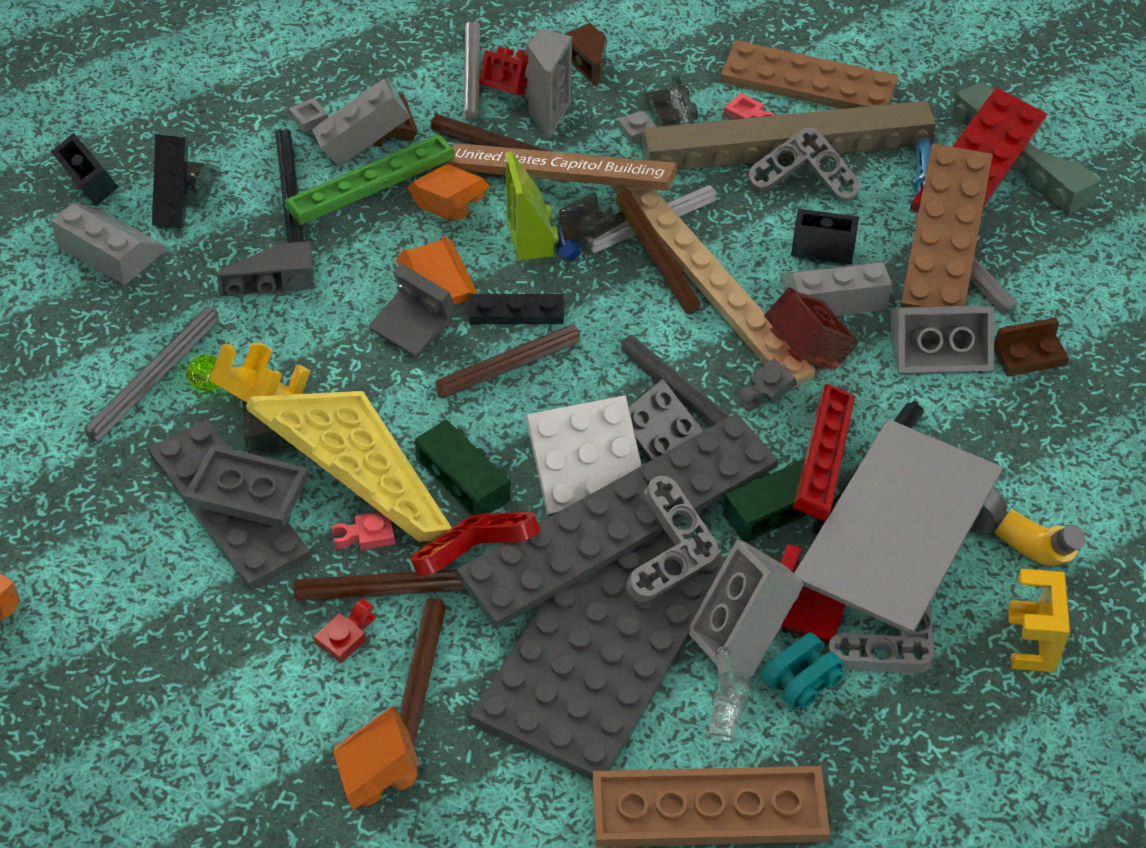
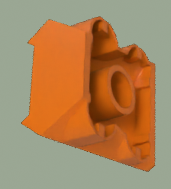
[407,163,490,220]
[396,236,478,305]
[334,705,419,811]

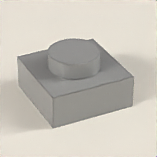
[289,98,329,133]
[617,110,656,144]

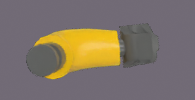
[970,488,1085,566]

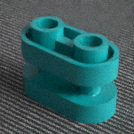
[761,632,845,709]

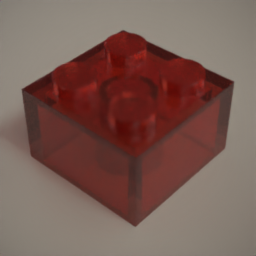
[764,287,859,370]

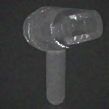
[706,647,751,743]

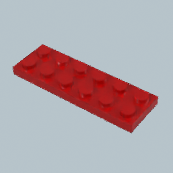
[910,87,1048,213]

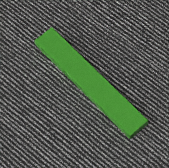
[284,134,455,225]

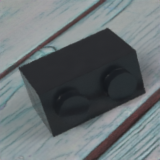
[50,133,119,205]
[791,209,859,264]

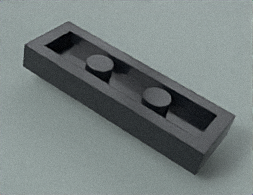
[152,133,189,229]
[469,294,564,324]

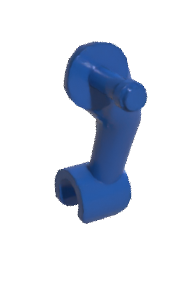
[556,205,582,261]

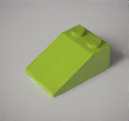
[506,151,558,261]

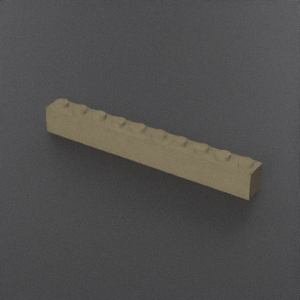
[642,101,936,170]

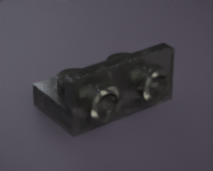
[644,75,698,127]
[559,193,626,240]

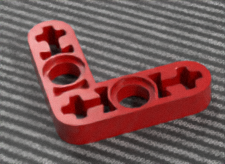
[410,512,541,577]

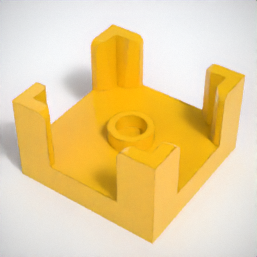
[209,342,311,403]
[1008,569,1070,672]

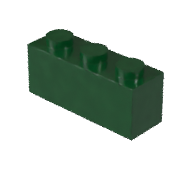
[414,419,511,516]
[722,459,808,542]

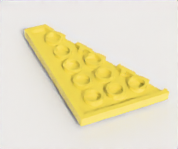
[246,391,452,542]

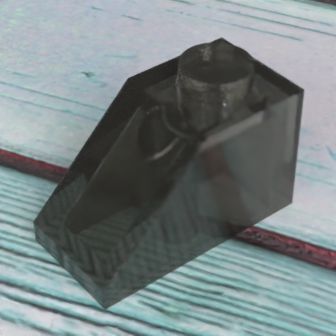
[186,161,220,210]

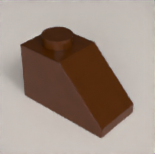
[564,23,607,85]

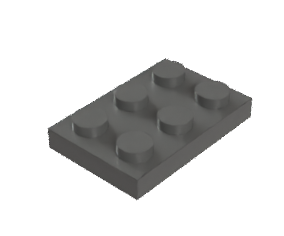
[184,444,309,529]

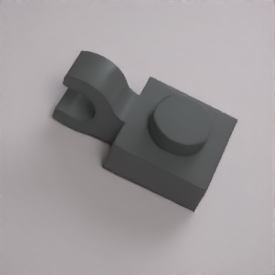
[738,358,797,412]

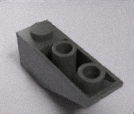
[217,241,315,296]

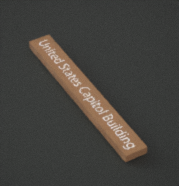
[445,143,677,191]

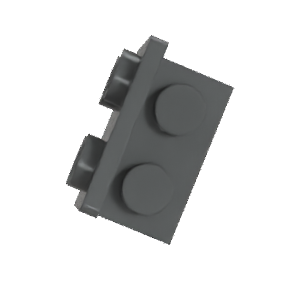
[369,264,457,358]
[628,379,702,461]

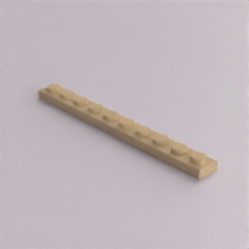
[611,185,815,389]

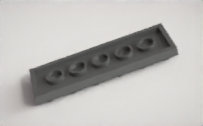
[148,419,311,591]

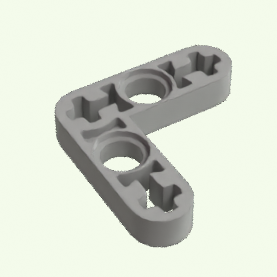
[749,128,860,202]
[627,475,718,602]
[827,602,934,673]

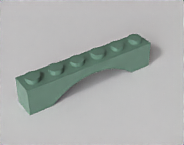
[952,81,1101,214]

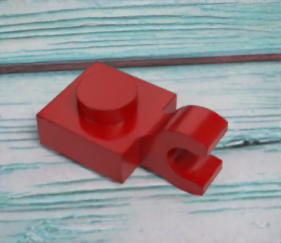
[314,598,376,663]

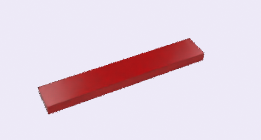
[793,384,856,521]

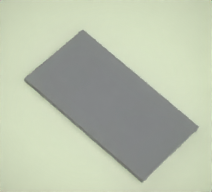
[794,419,1003,635]

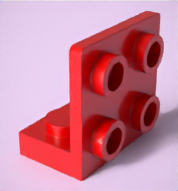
[479,46,528,95]
[781,544,846,644]

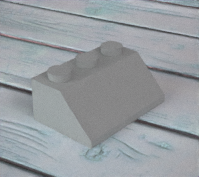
[525,28,572,139]
[312,78,410,167]
[51,203,167,285]
[781,262,892,321]
[890,306,994,373]
[688,539,804,677]

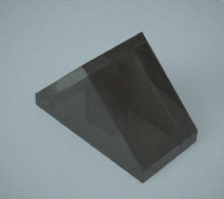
[242,400,298,456]

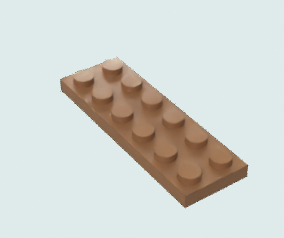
[720,40,899,109]
[900,143,993,308]
[592,766,830,847]

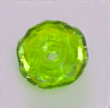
[186,354,218,391]

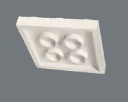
[526,395,642,516]

